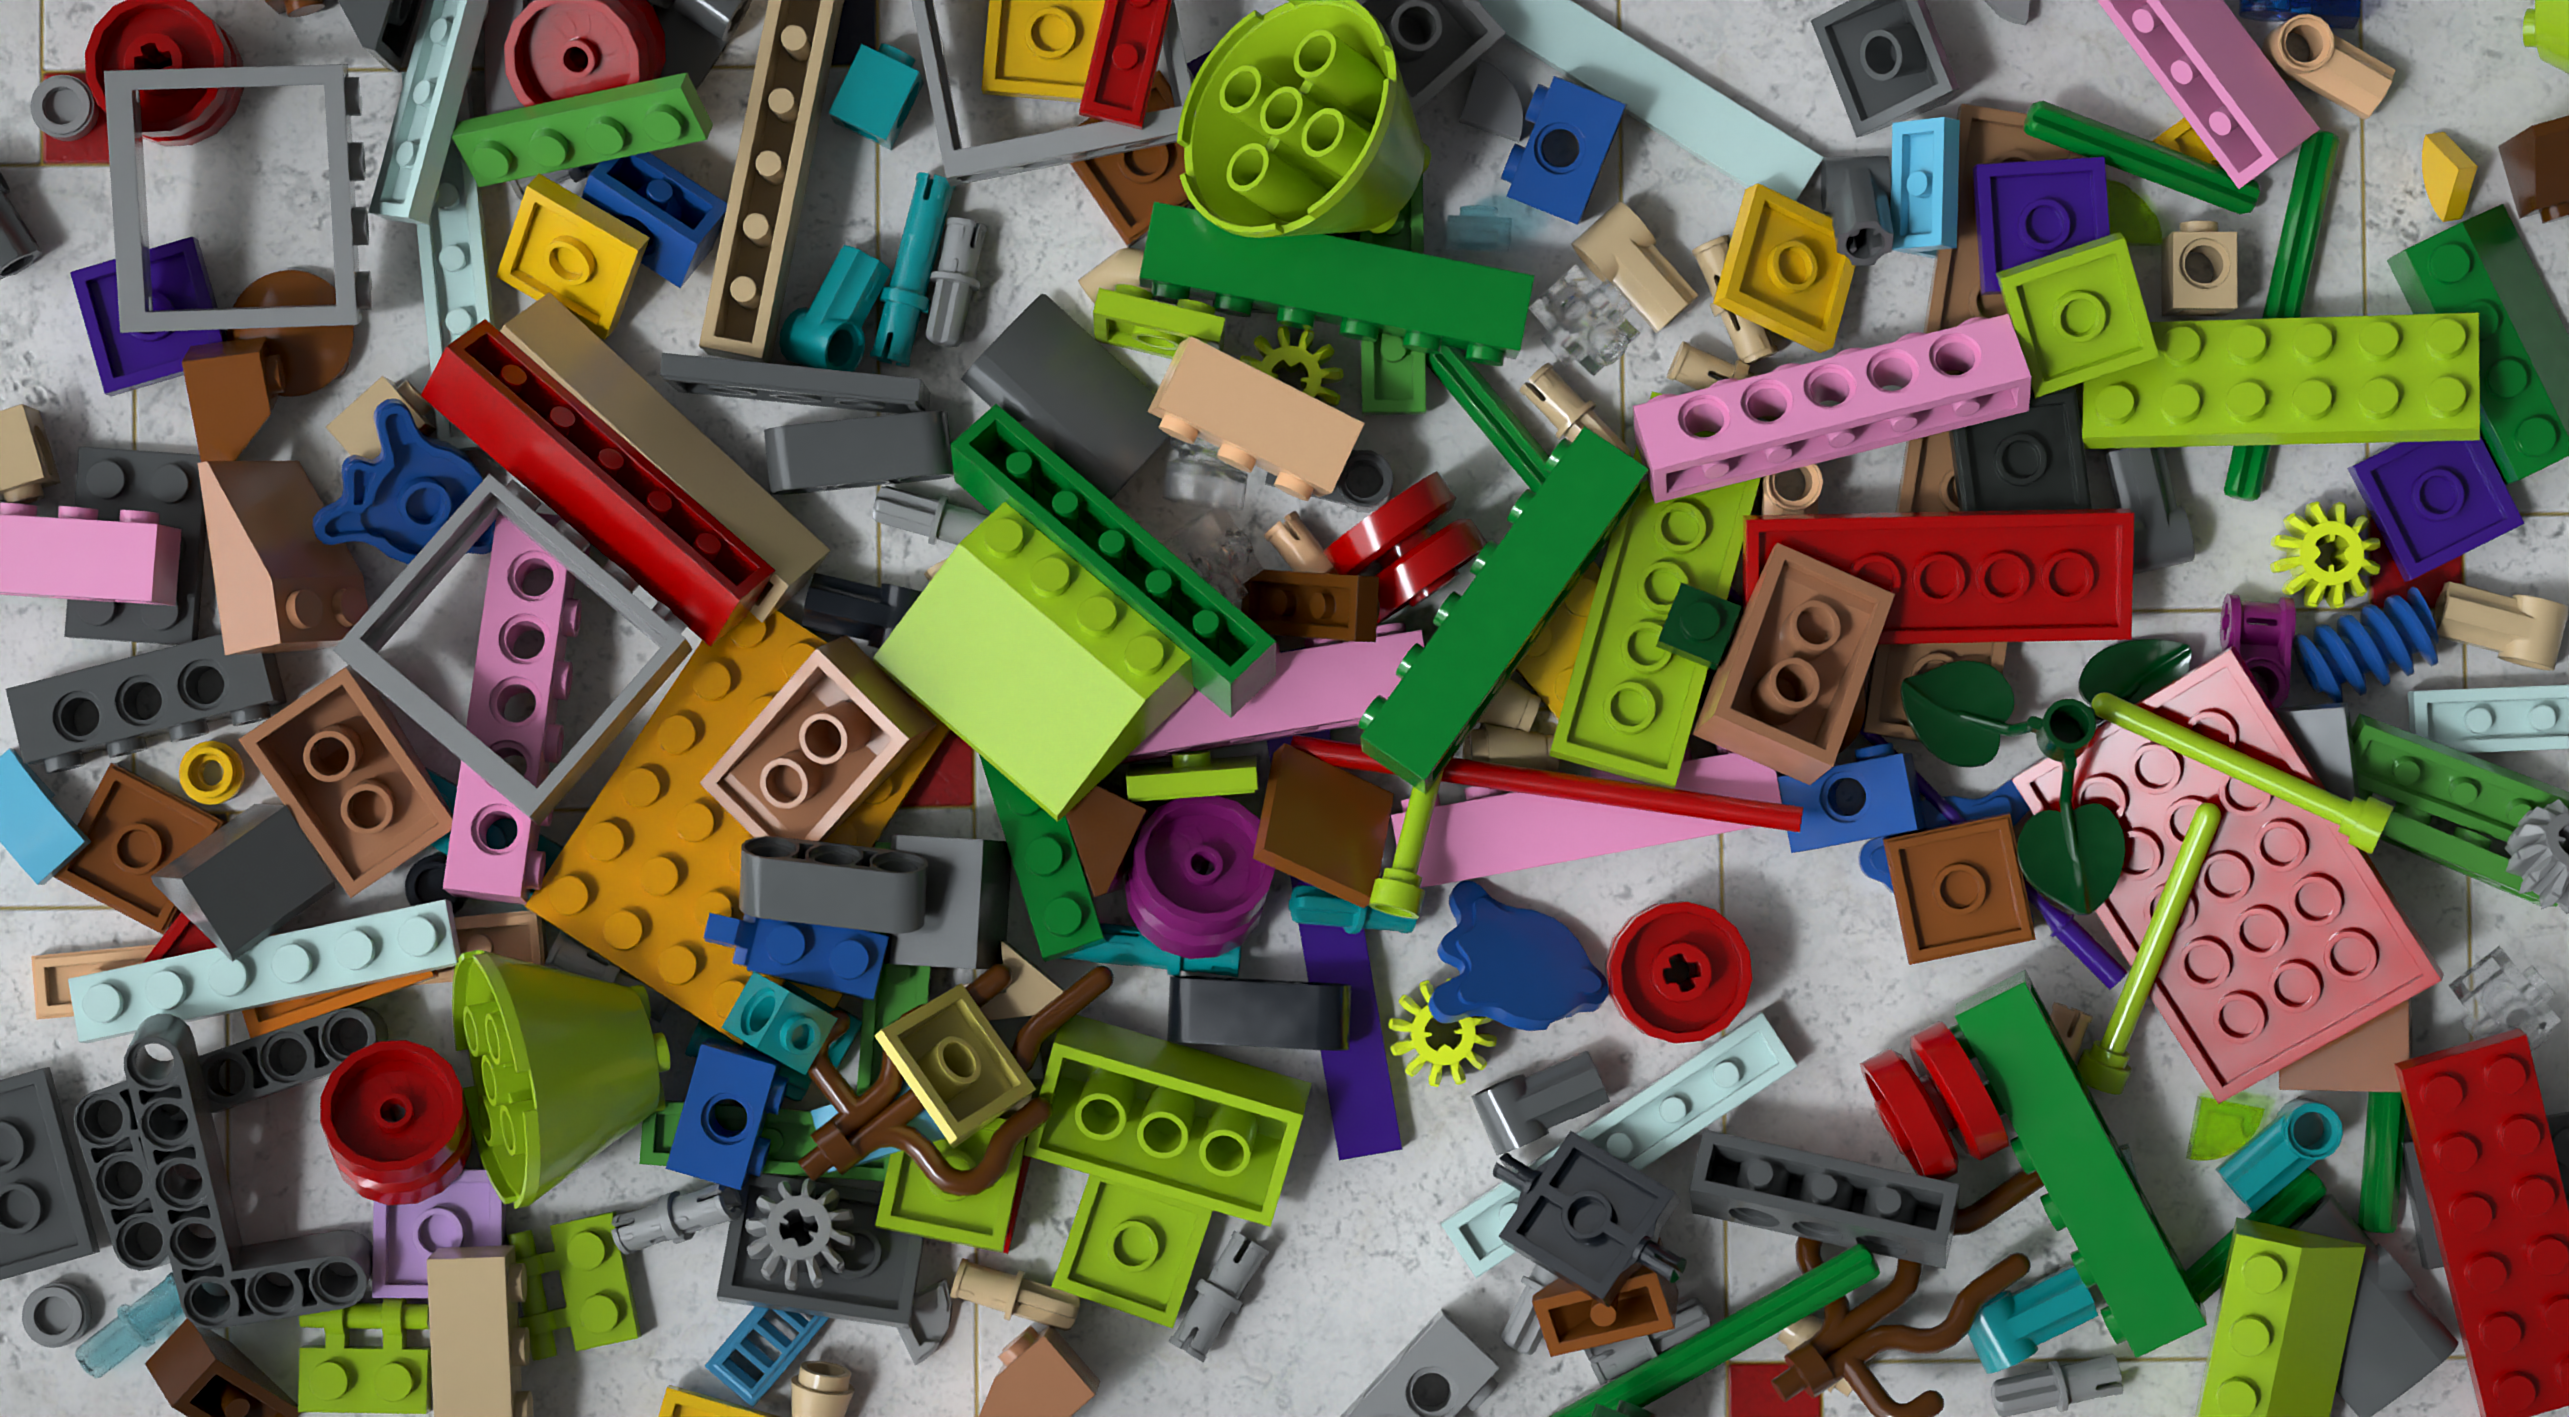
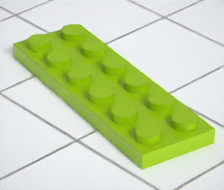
[2082,313,2480,449]
[1549,391,1761,788]

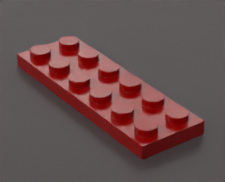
[1743,508,2134,644]
[2394,1028,2569,1417]

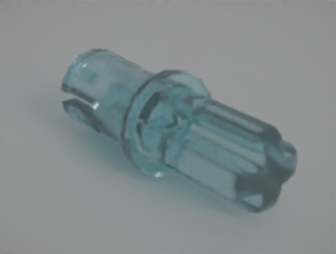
[75,1272,184,1378]

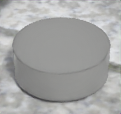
[30,75,99,141]
[22,1282,92,1348]

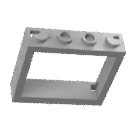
[911,0,1196,186]
[104,64,372,333]
[333,474,693,826]

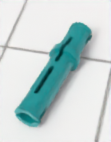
[870,172,956,367]
[1057,923,1242,977]

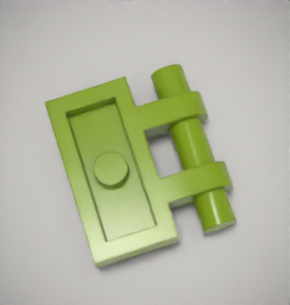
[507,1211,642,1361]
[298,1298,432,1414]

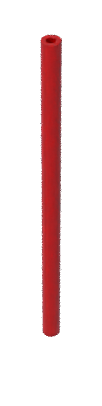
[1291,735,1804,833]

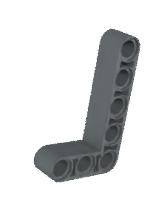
[73,1006,389,1271]
[124,1014,373,1329]

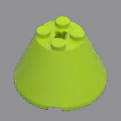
[1177,0,1431,238]
[452,950,670,1209]

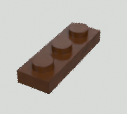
[1241,568,1380,642]

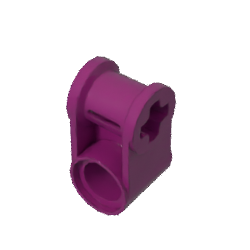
[2220,594,2296,708]

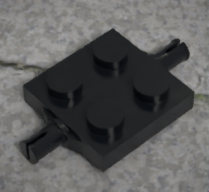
[1493,1131,1687,1308]

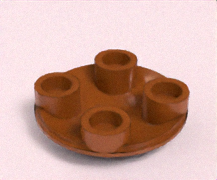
[227,270,354,397]

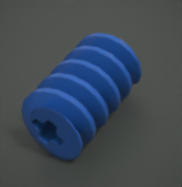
[2293,586,2439,703]

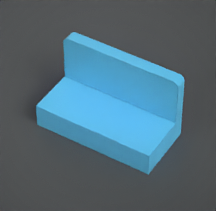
[1890,117,1960,258]

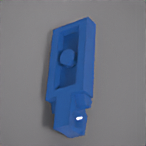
[703,913,889,1001]

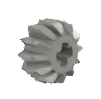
[2504,799,2569,914]
[745,1178,856,1290]

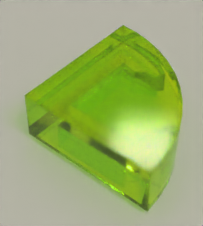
[2106,179,2163,246]
[2186,1096,2265,1161]

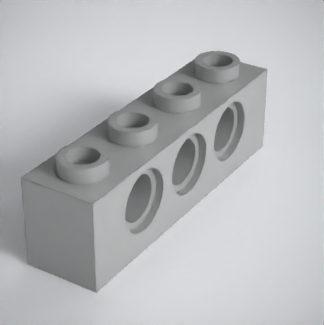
[1340,1309,1500,1417]

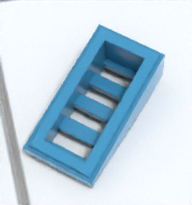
[705,1306,830,1407]

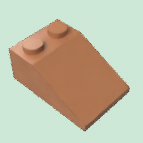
[198,461,368,655]
[1693,543,1895,785]
[700,635,937,842]
[238,665,453,898]
[979,1325,1101,1417]

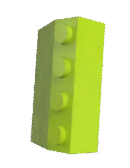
[873,502,1194,821]

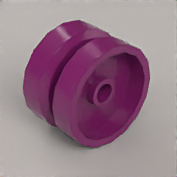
[1125,796,1275,959]

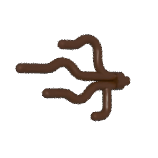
[797,963,1114,1196]
[1771,1170,2044,1417]

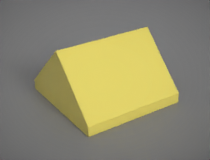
[874,983,1036,1148]

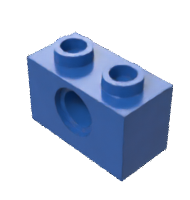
[1501,76,1628,225]
[581,152,727,288]
[1777,743,1926,853]
[665,1037,789,1190]

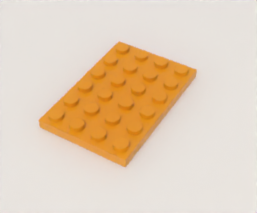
[525,611,951,1047]

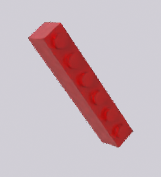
[421,319,776,647]

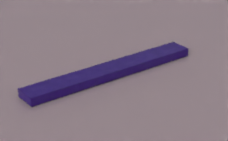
[1266,647,1402,1161]

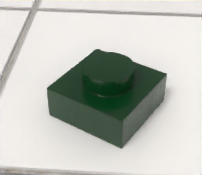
[1656,582,1742,670]

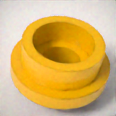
[179,741,245,805]

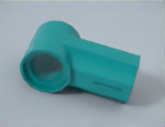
[779,245,891,372]
[2215,1098,2343,1213]
[1968,1265,2099,1374]

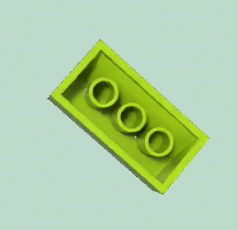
[1023,1014,1312,1227]
[2195,1217,2366,1417]

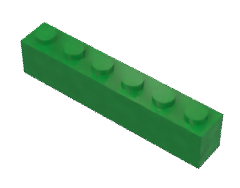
[1139,202,1535,366]
[950,404,1276,718]
[1358,426,1648,795]
[1950,970,2207,1358]

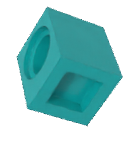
[829,43,924,150]
[721,972,838,1075]

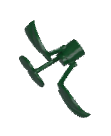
[1900,639,2192,916]

